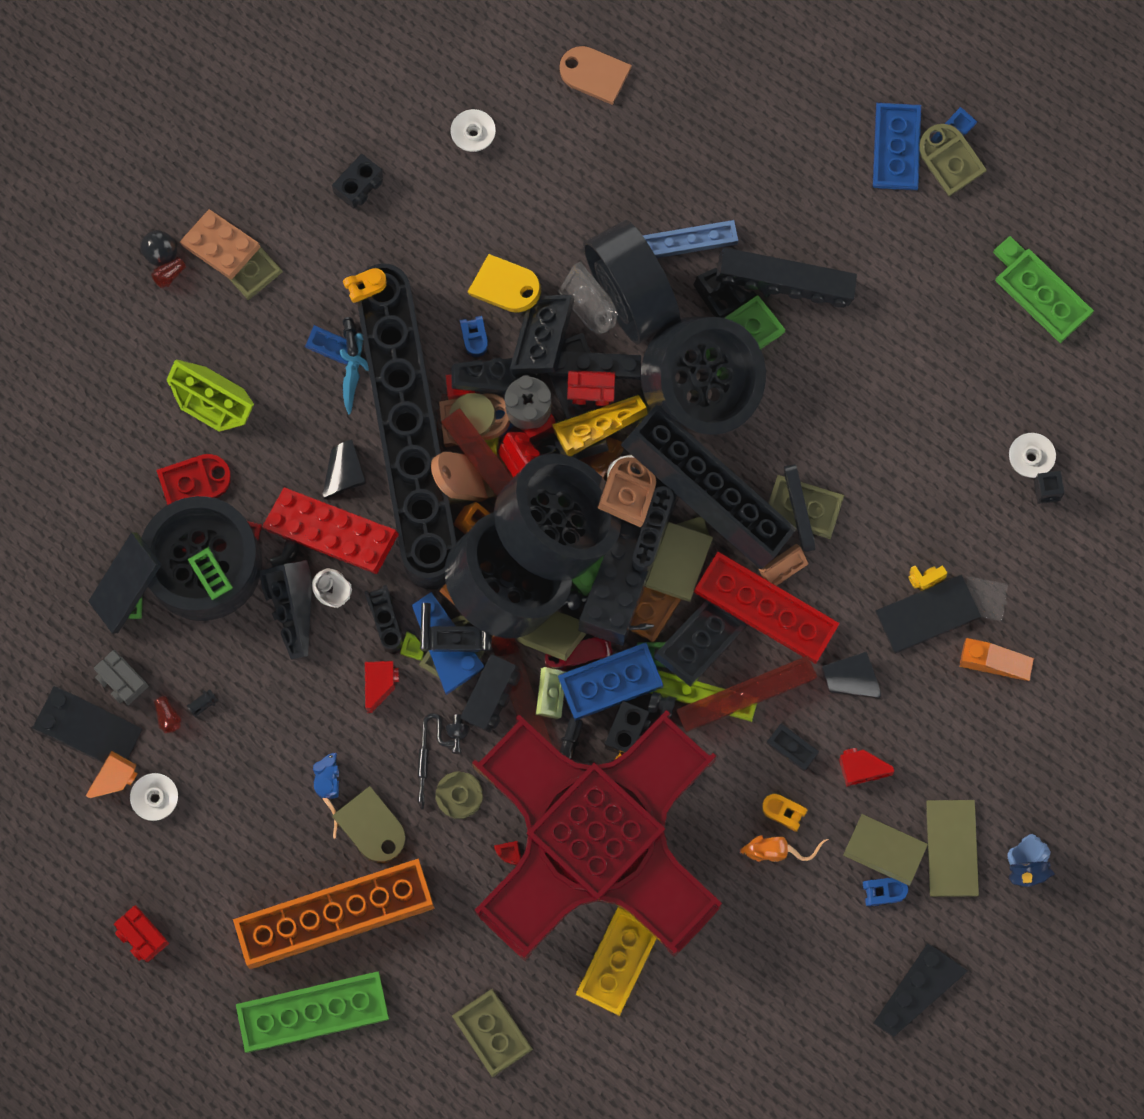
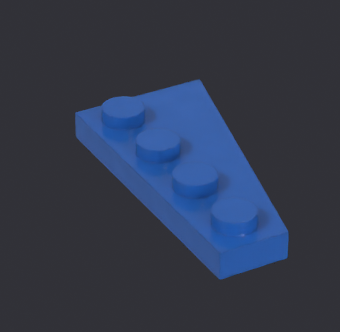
[412,592,485,695]

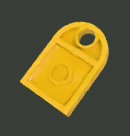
[468,254,541,313]

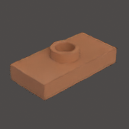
[759,544,809,586]

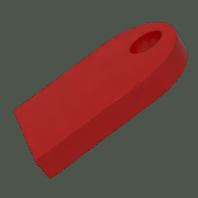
[156,454,231,505]

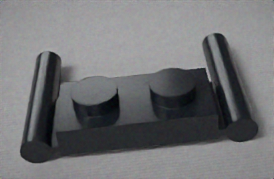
[420,603,492,652]

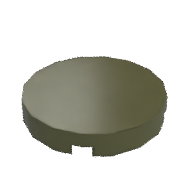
[449,393,496,439]
[436,771,483,819]

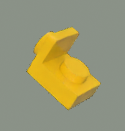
[909,565,947,591]

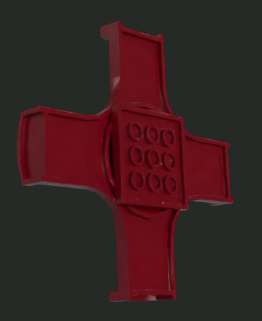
[472,710,722,961]

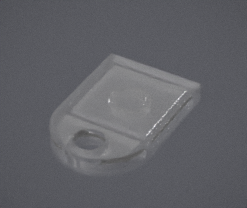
[558,262,617,334]

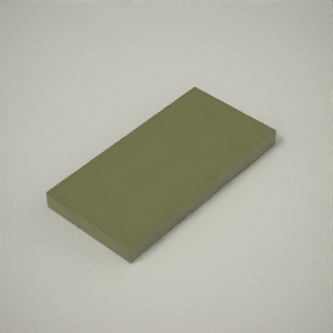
[926,800,979,897]

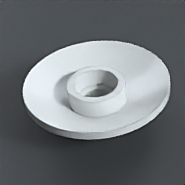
[451,109,496,152]
[1009,433,1056,478]
[130,773,178,821]

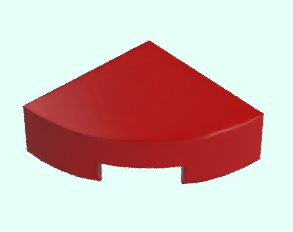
[494,841,521,865]

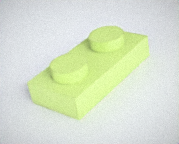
[536,667,566,719]

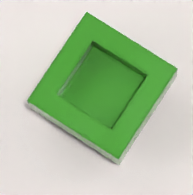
[993,236,1025,267]

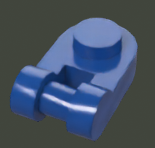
[460,316,488,357]
[862,878,908,907]

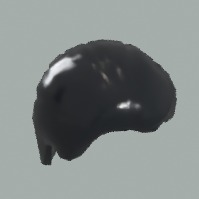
[140,230,177,266]

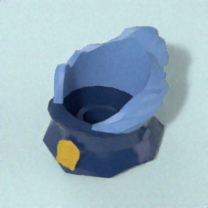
[1008,834,1055,887]

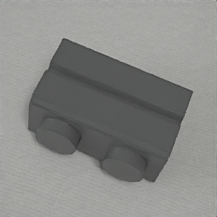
[94,650,149,706]

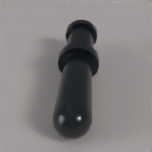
[342,317,359,357]

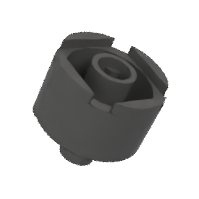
[505,376,552,430]

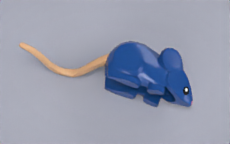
[313,752,339,839]

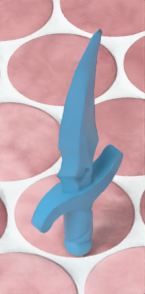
[340,333,369,414]

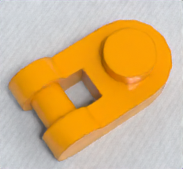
[343,268,387,303]
[762,794,807,832]

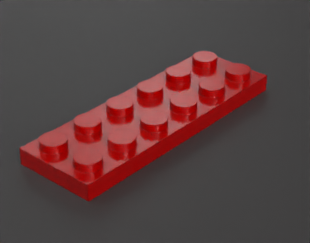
[262,487,399,574]
[694,552,840,664]

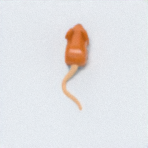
[740,835,829,862]

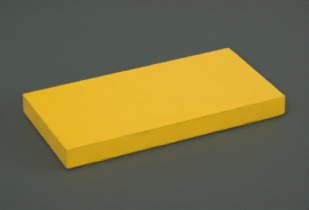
[576,907,657,1016]

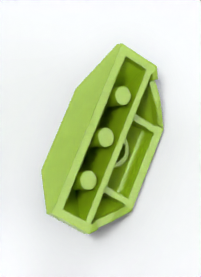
[167,360,254,432]

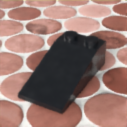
[33,686,143,763]

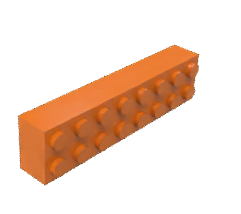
[233,859,435,970]

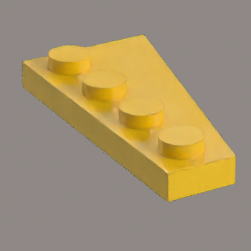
[553,395,648,456]

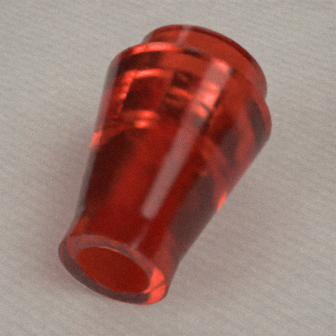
[151,257,186,288]
[154,696,181,733]

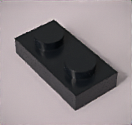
[766,724,819,772]

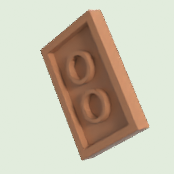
[180,209,260,280]

